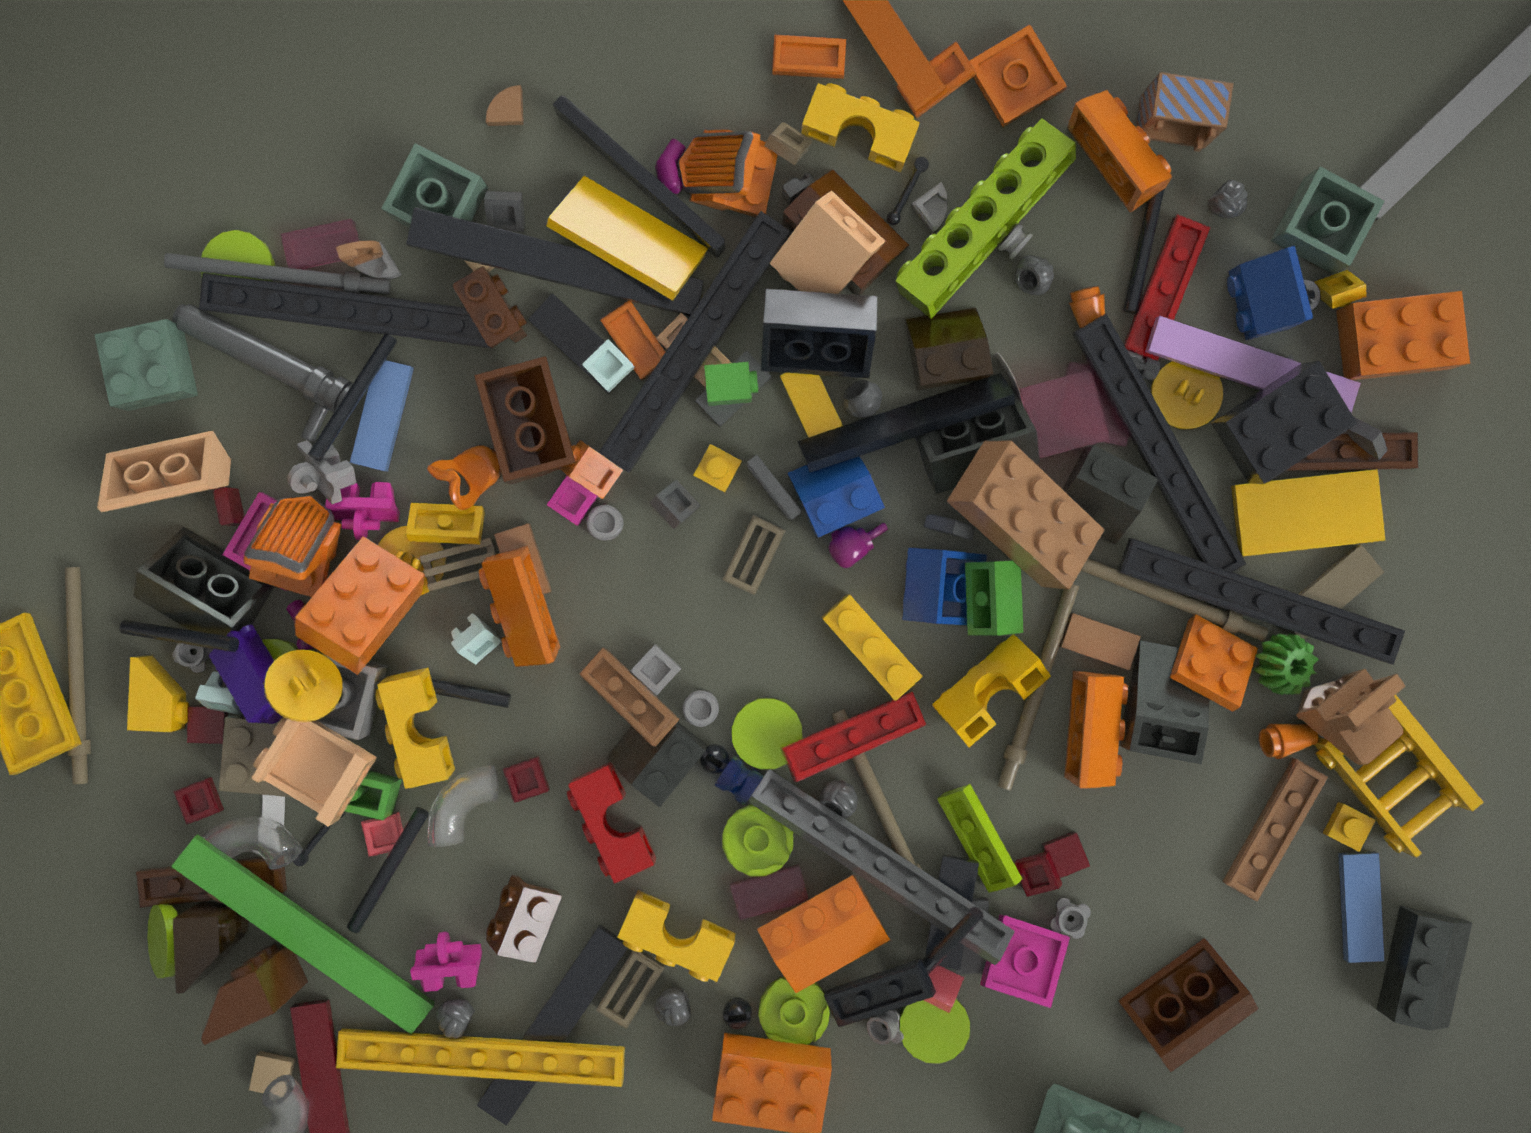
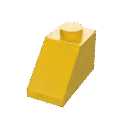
[127,655,190,732]

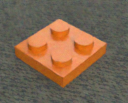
[969,25,1067,127]
[1170,614,1258,712]

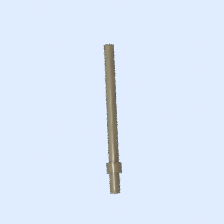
[1081,558,1269,641]
[65,567,91,784]
[997,584,1079,791]
[831,708,922,870]

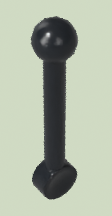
[887,157,929,225]
[293,811,346,866]

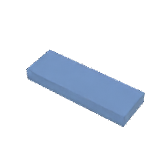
[350,360,414,472]
[1339,851,1384,963]

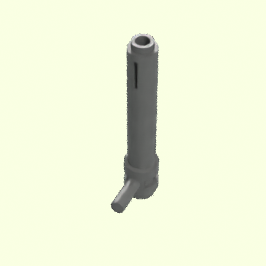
[172,304,353,442]

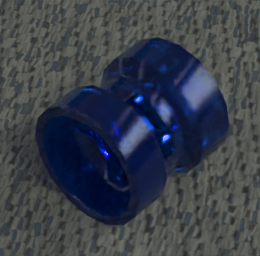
[714,756,764,806]

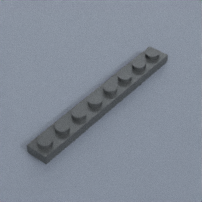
[748,769,1015,965]

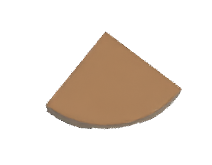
[486,85,524,126]
[336,241,384,267]

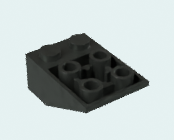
[1119,640,1209,765]

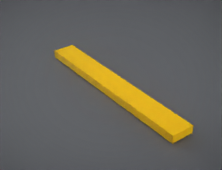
[336,1028,625,1087]

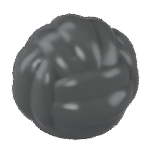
[1208,179,1248,219]
[1015,255,1054,295]
[843,380,882,418]
[820,780,858,819]
[655,987,691,1027]
[436,999,475,1038]

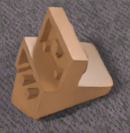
[1296,669,1405,765]

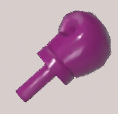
[828,522,888,568]

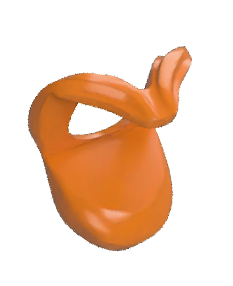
[427,445,501,510]

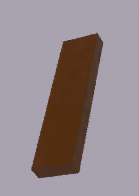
[1286,432,1418,471]
[136,855,287,908]

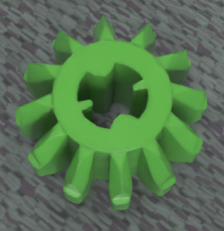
[1253,634,1318,695]

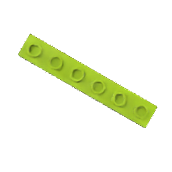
[895,118,1076,319]

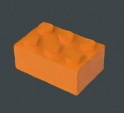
[1336,291,1470,380]
[295,536,425,675]
[712,1033,832,1133]

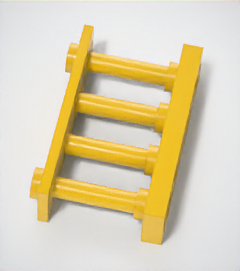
[1315,695,1484,858]

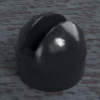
[700,744,729,774]
[723,998,752,1030]

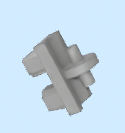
[288,440,356,505]

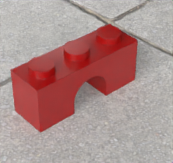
[567,762,656,884]

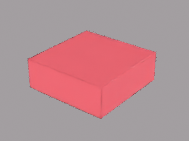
[361,812,403,857]
[924,966,964,1013]

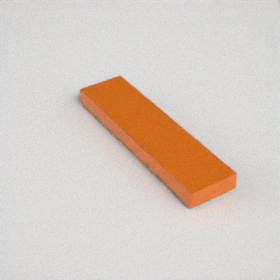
[843,0,946,110]

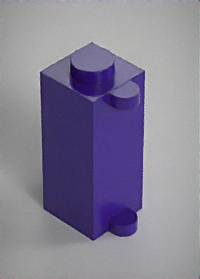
[208,625,283,724]

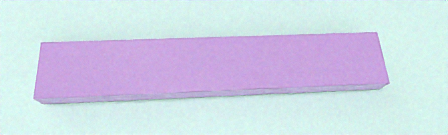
[1145,316,1361,412]

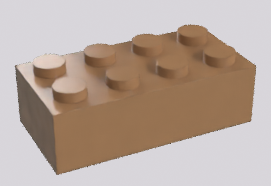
[947,441,1104,590]

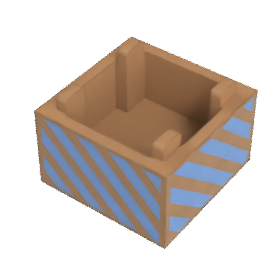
[1136,72,1234,152]

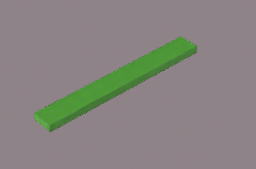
[171,834,435,1034]

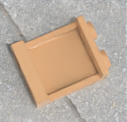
[770,190,885,294]
[251,717,377,827]

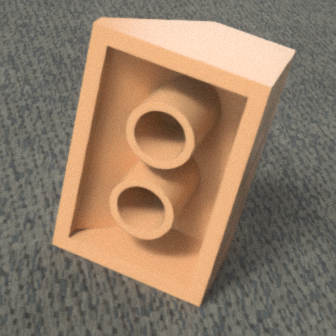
[97,431,231,512]

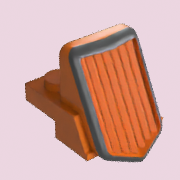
[678,129,778,218]
[243,495,341,597]

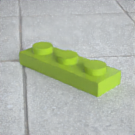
[937,784,1022,893]

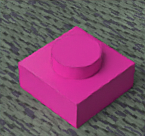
[547,476,598,526]

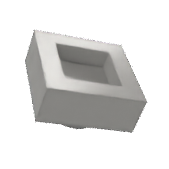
[631,644,682,695]

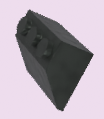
[915,387,1040,494]
[133,527,275,636]
[1376,906,1472,1031]

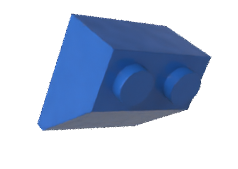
[1227,246,1313,340]
[787,456,885,538]
[902,548,987,625]

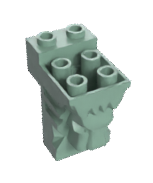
[1034,1083,1185,1133]

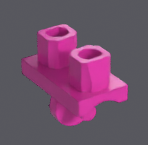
[325,482,400,540]
[410,932,482,992]

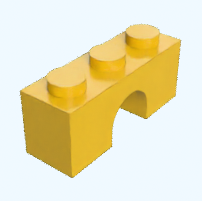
[801,83,920,173]
[821,594,923,701]
[932,634,1051,748]
[376,667,455,789]
[617,890,736,982]

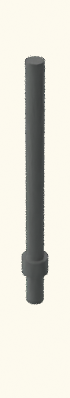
[164,253,391,294]

